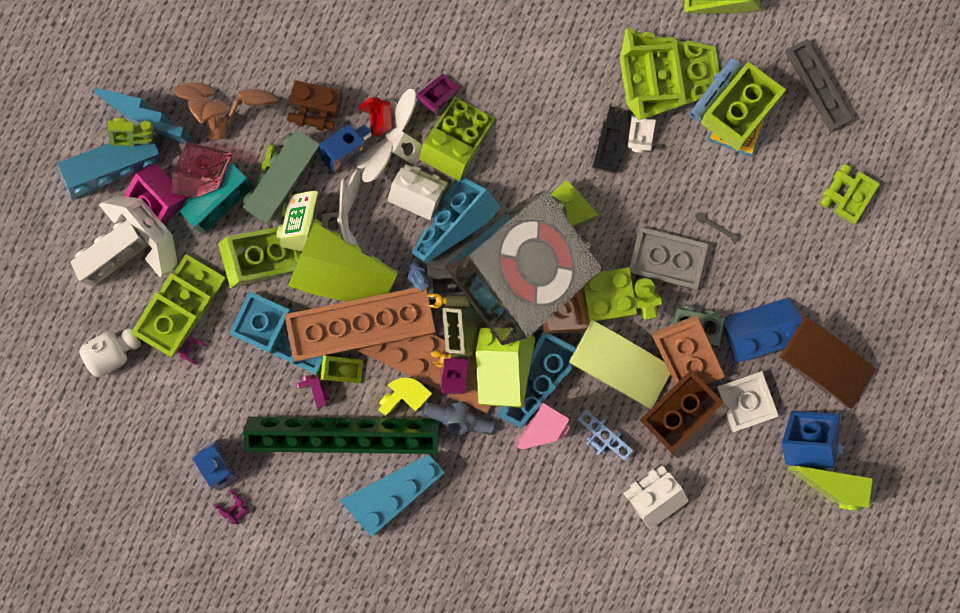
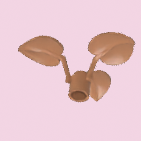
[174,82,280,140]

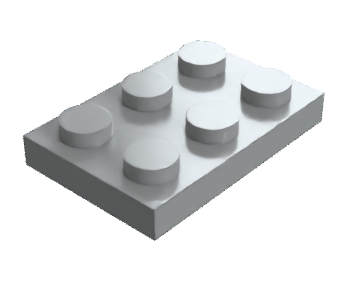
[629,227,708,290]

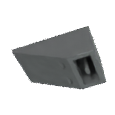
[427,233,476,302]

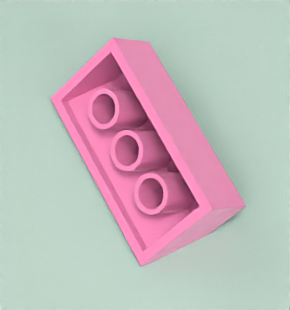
[515,403,571,449]

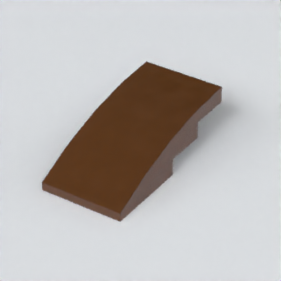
[780,317,876,409]

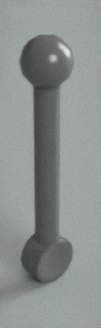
[696,213,740,242]

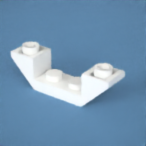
[100,195,178,277]

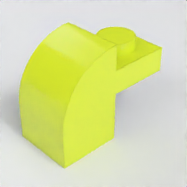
[378,378,433,416]

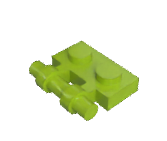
[107,118,154,146]
[820,164,879,225]

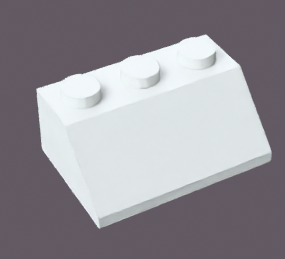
[71,220,149,287]

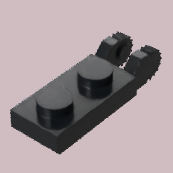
[592,106,629,174]

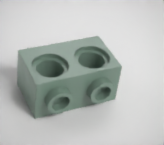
[672,306,724,348]

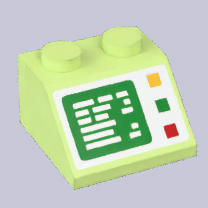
[277,191,318,251]

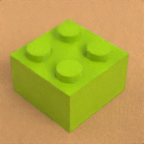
[580,267,637,323]

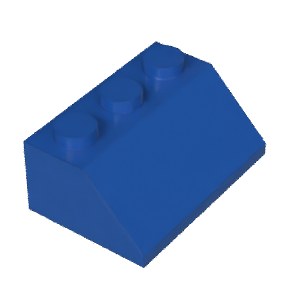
[723,297,802,364]

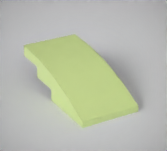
[569,320,670,409]

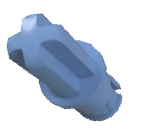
[406,260,429,292]

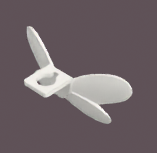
[356,89,422,182]
[322,169,362,252]

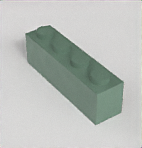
[243,129,320,226]

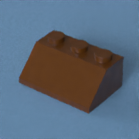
[640,370,730,459]

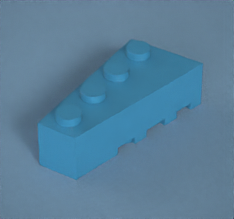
[340,454,445,537]

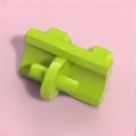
[634,278,662,319]

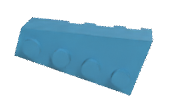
[57,141,160,201]
[496,331,576,428]

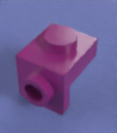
[441,357,468,394]
[296,375,331,408]

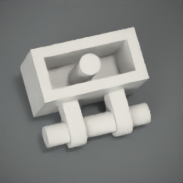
[388,164,448,220]
[624,466,689,529]

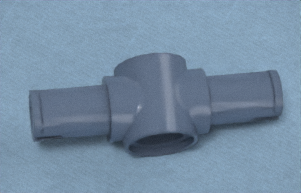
[422,402,494,436]

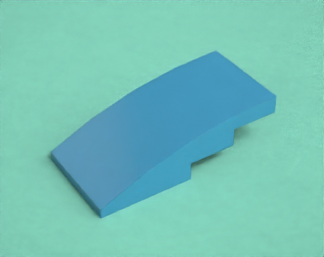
[94,88,193,146]
[229,291,328,375]

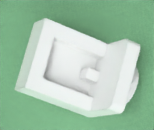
[628,115,656,153]

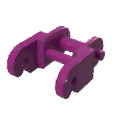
[176,336,207,365]
[214,489,250,525]

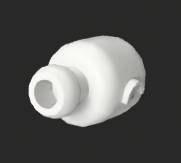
[79,328,142,377]

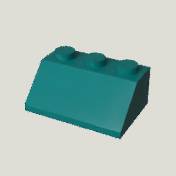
[180,163,255,235]

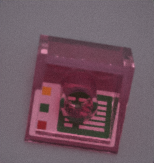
[171,141,233,199]

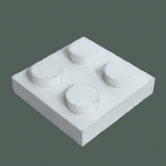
[716,371,779,432]

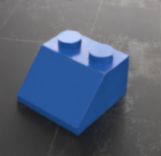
[782,411,840,468]

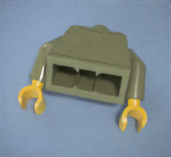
[427,293,491,367]

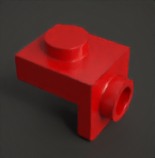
[359,97,392,137]

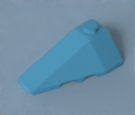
[411,177,501,263]

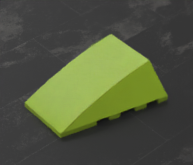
[620,28,720,121]
[288,219,398,302]

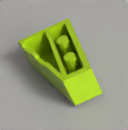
[520,180,598,248]

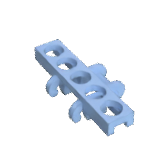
[577,410,633,461]

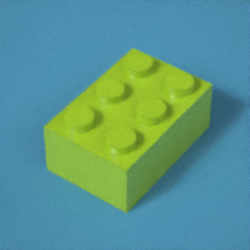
[701,62,786,151]

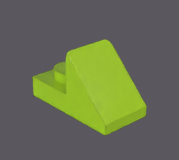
[321,355,363,384]

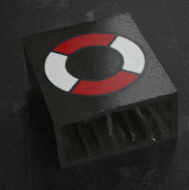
[444,190,602,346]

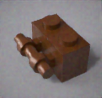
[287,80,343,131]

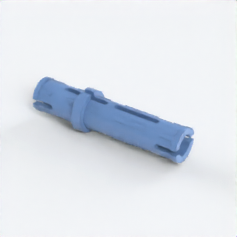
[689,58,742,122]

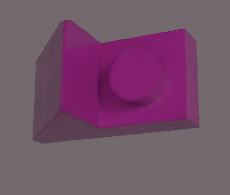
[416,73,460,116]

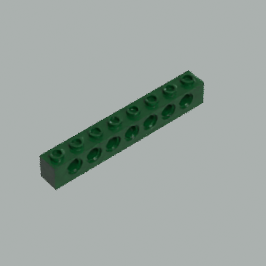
[243,416,439,454]

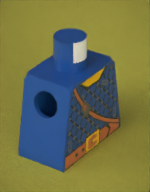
[319,124,372,175]
[192,440,240,491]

